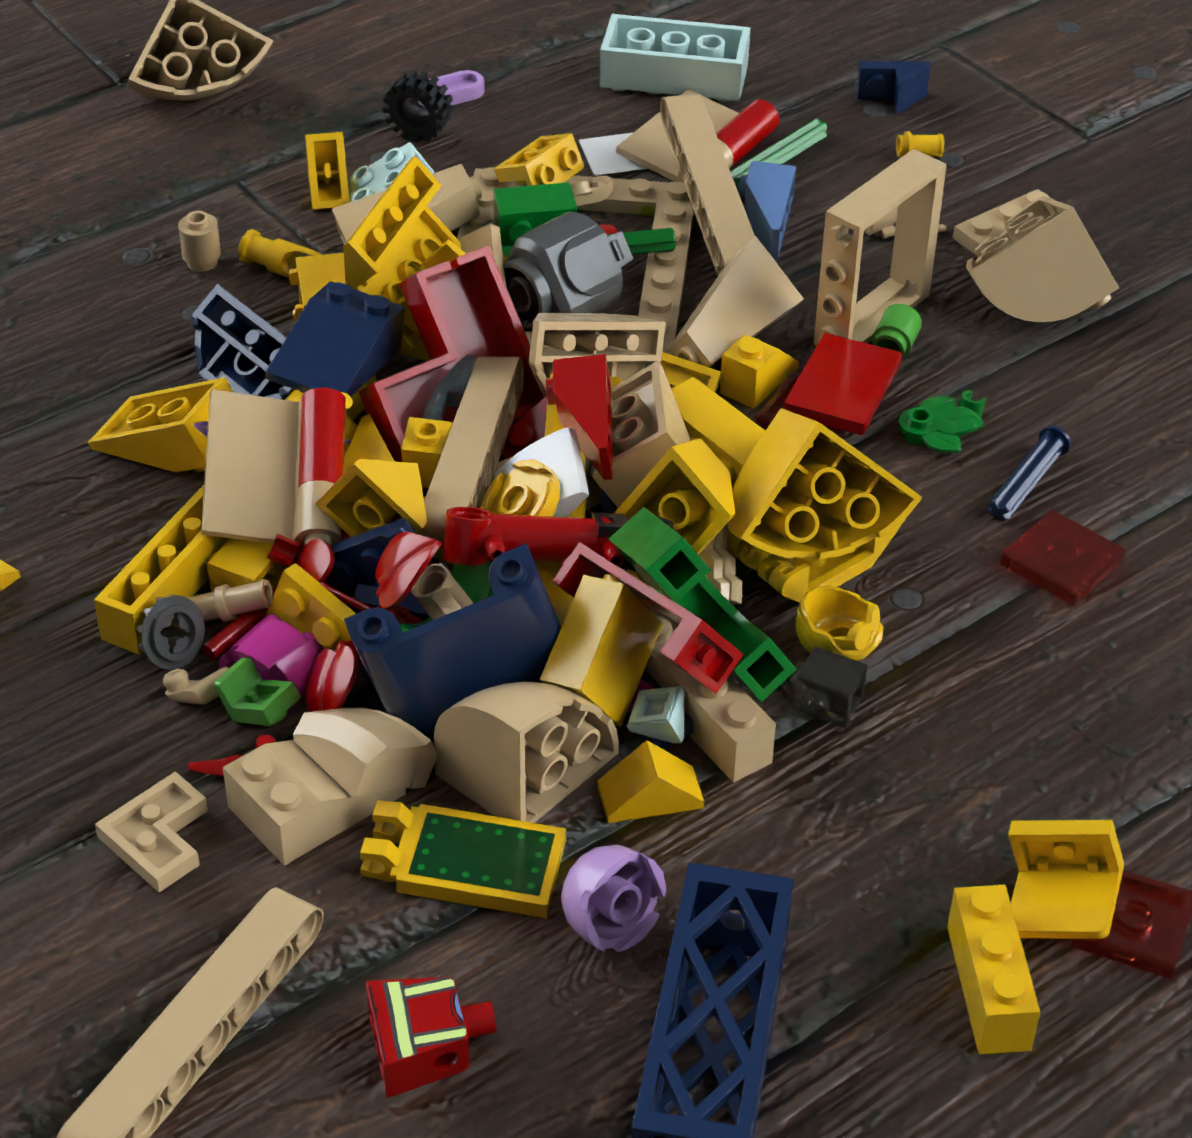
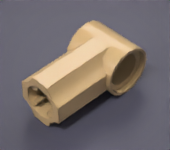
[411,564,473,620]

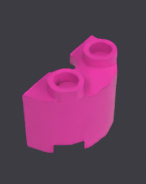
[219,614,324,708]

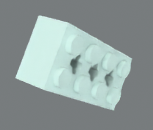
[600,14,750,102]

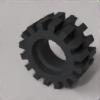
[382,70,454,143]

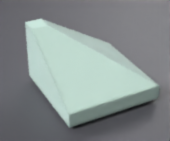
[627,686,684,743]

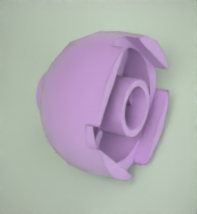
[561,844,666,952]

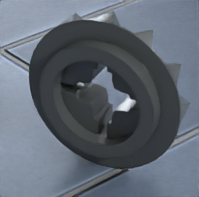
[136,594,205,670]

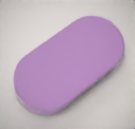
[417,70,485,107]

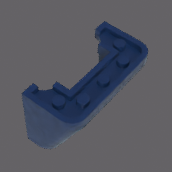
[344,543,561,736]

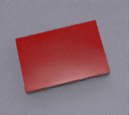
[784,333,902,435]

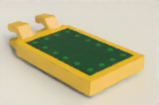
[360,800,567,918]

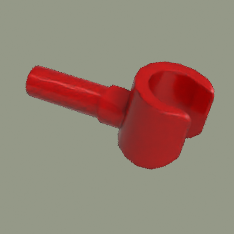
[267,533,301,567]

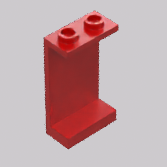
[552,542,743,694]

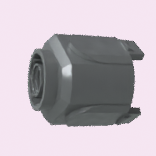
[503,212,634,328]

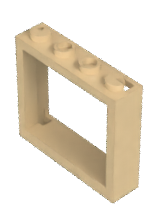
[813,149,947,346]

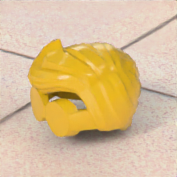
[795,585,884,663]

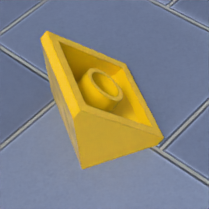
[316,459,428,537]

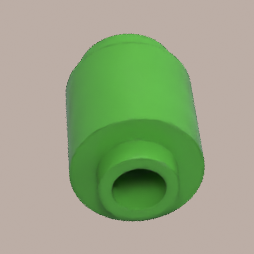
[872,304,922,358]

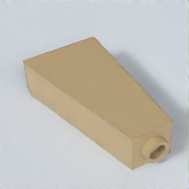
[332,164,482,245]
[668,236,804,368]

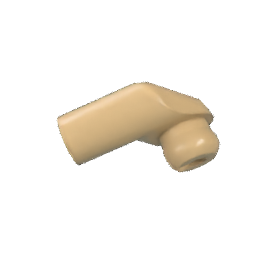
[163,666,229,705]

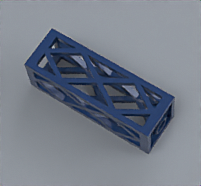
[631,862,794,1138]

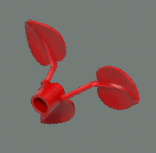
[297,532,442,712]

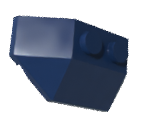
[191,284,295,400]

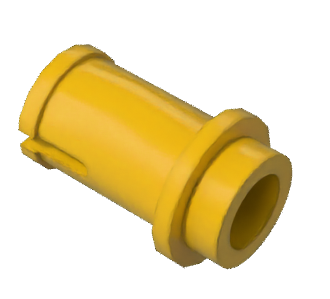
[896,131,944,158]

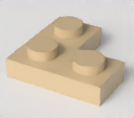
[95,772,208,893]

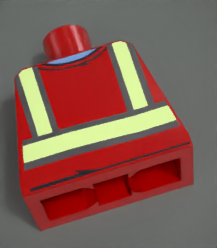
[366,977,497,1097]

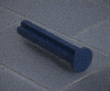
[988,425,1071,521]

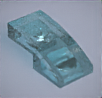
[422,354,476,421]

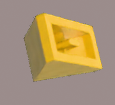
[305,132,350,211]
[598,740,704,823]

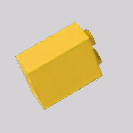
[540,574,663,727]

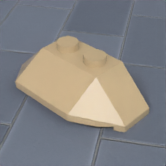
[529,313,666,398]

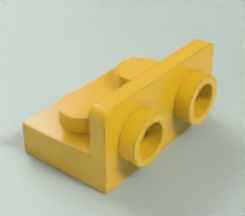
[494,133,584,186]

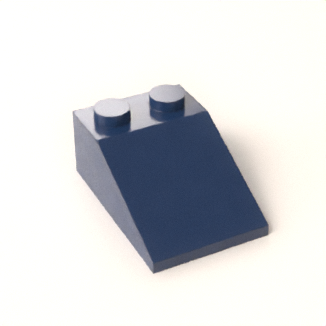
[265,281,405,397]

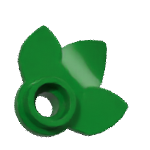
[898,396,983,453]

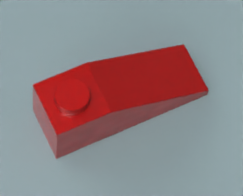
[546,354,613,480]

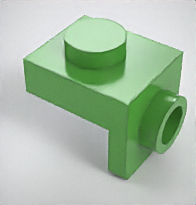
[214,658,301,726]

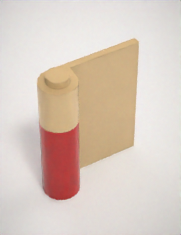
[616,89,780,182]
[201,387,346,548]

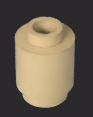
[178,211,221,272]

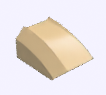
[293,708,438,798]

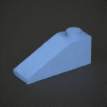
[738,161,796,262]

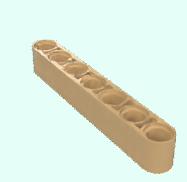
[660,93,755,276]
[421,356,524,541]
[56,887,324,1138]

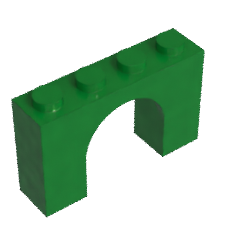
[609,507,797,702]

